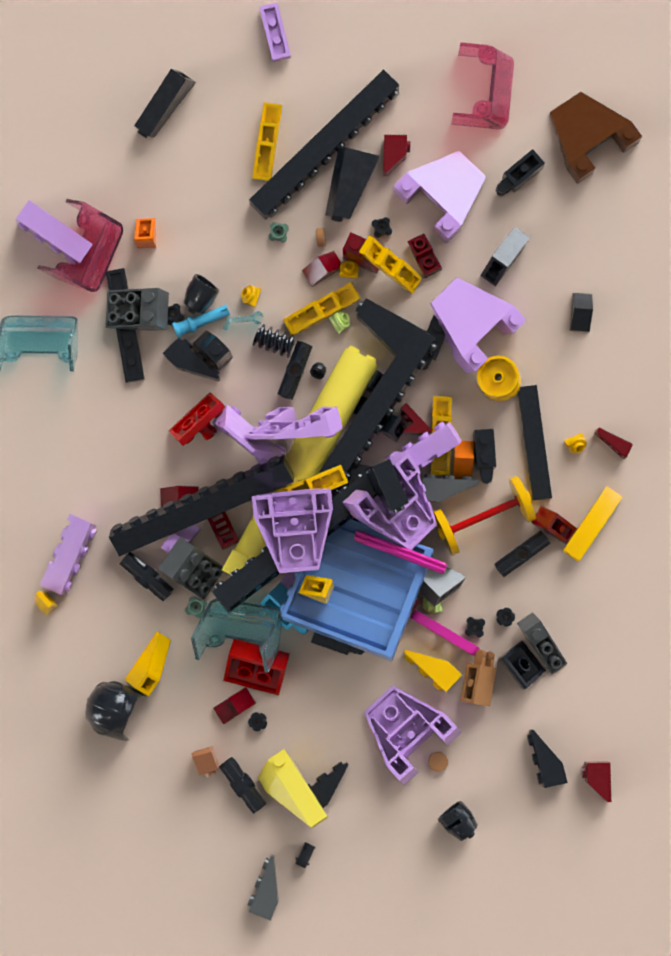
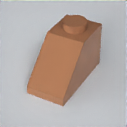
[191,746,219,777]

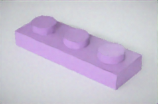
[259,3,291,62]

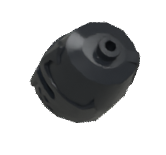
[183,274,220,314]
[438,801,478,841]

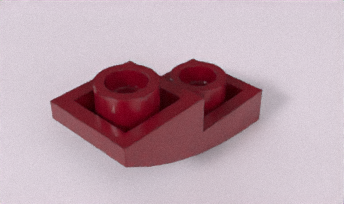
[407,234,442,278]

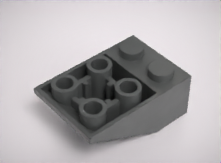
[106,288,169,331]
[158,537,223,600]

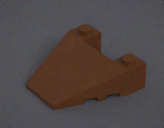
[550,92,642,184]

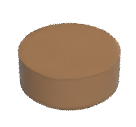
[316,228,326,247]
[428,752,448,772]

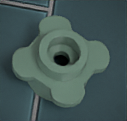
[268,222,289,243]
[185,596,207,618]

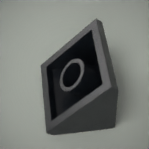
[498,640,546,690]

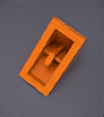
[134,218,156,248]
[453,441,474,479]

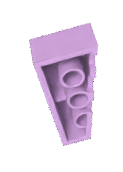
[16,200,93,265]
[385,422,462,468]
[40,514,97,595]

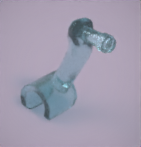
[223,311,264,330]

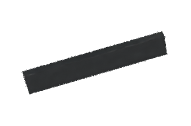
[106,268,145,383]
[518,385,552,501]

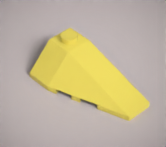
[258,749,328,828]

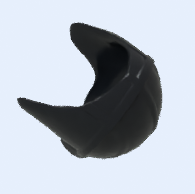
[85,681,147,741]

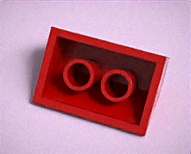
[223,639,290,696]

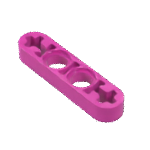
[410,610,480,656]

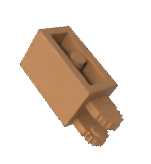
[460,649,497,707]

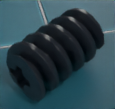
[253,324,295,358]

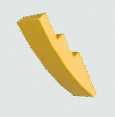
[252,102,283,181]
[359,236,422,294]
[283,282,361,335]
[431,395,452,475]
[271,465,348,493]
[563,486,622,562]

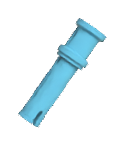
[172,304,230,338]

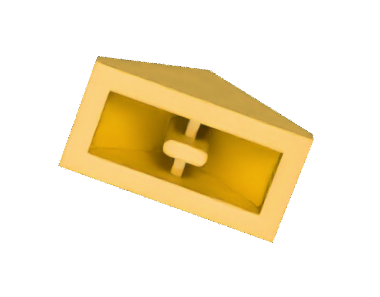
[299,575,334,604]

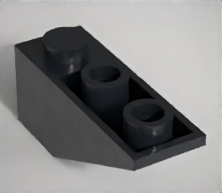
[163,337,220,382]
[527,729,568,788]
[308,761,348,808]

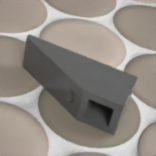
[420,474,479,502]
[517,612,568,674]
[247,854,279,921]

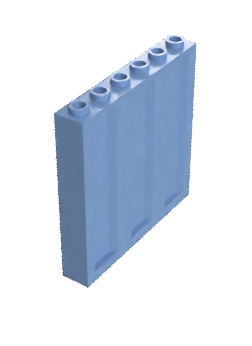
[279,519,434,661]

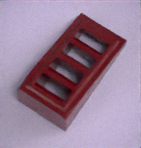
[594,427,633,459]
[208,512,239,550]

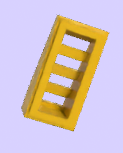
[35,591,58,615]

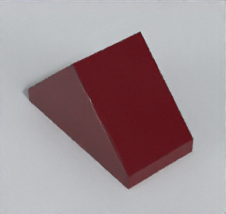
[302,251,342,287]
[160,486,199,507]

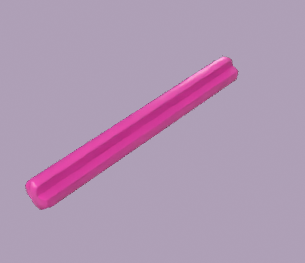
[354,530,447,574]

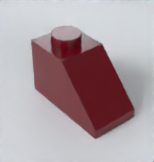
[383,135,411,177]
[531,506,577,544]
[581,761,612,802]

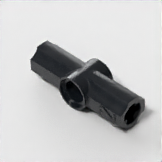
[277,341,313,400]
[494,530,551,578]
[120,552,174,602]
[219,757,267,814]

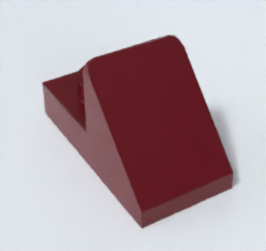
[400,403,432,435]
[213,687,256,724]

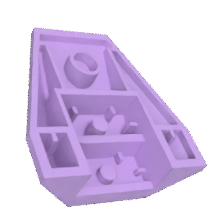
[252,489,333,573]

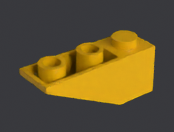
[124,631,171,696]
[403,650,462,692]

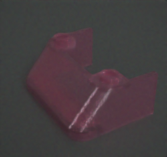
[451,42,514,129]
[37,199,123,292]

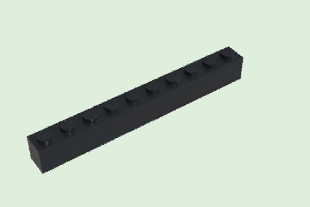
[249,69,400,220]
[319,326,437,498]
[109,455,294,557]
[212,473,377,614]

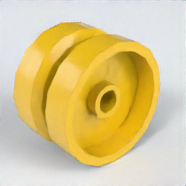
[477,355,522,402]

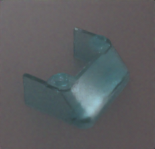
[0,315,78,371]
[191,599,282,672]

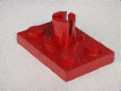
[168,392,225,446]

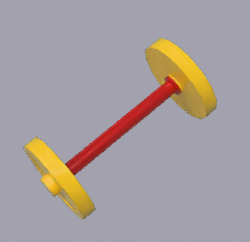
[433,476,536,556]

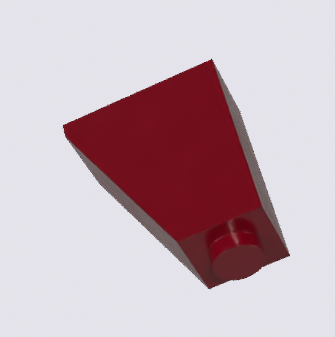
[342,232,379,274]

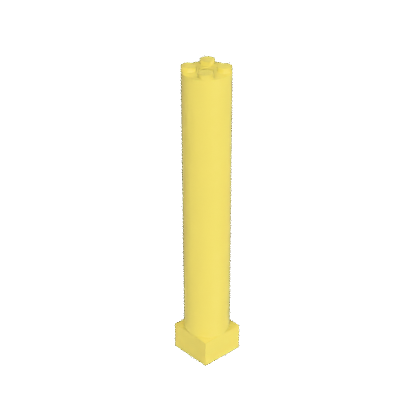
[222,345,378,575]

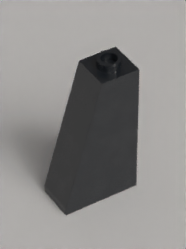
[134,69,196,138]
[325,147,379,222]
[355,298,426,357]

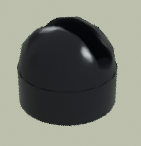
[310,362,326,379]

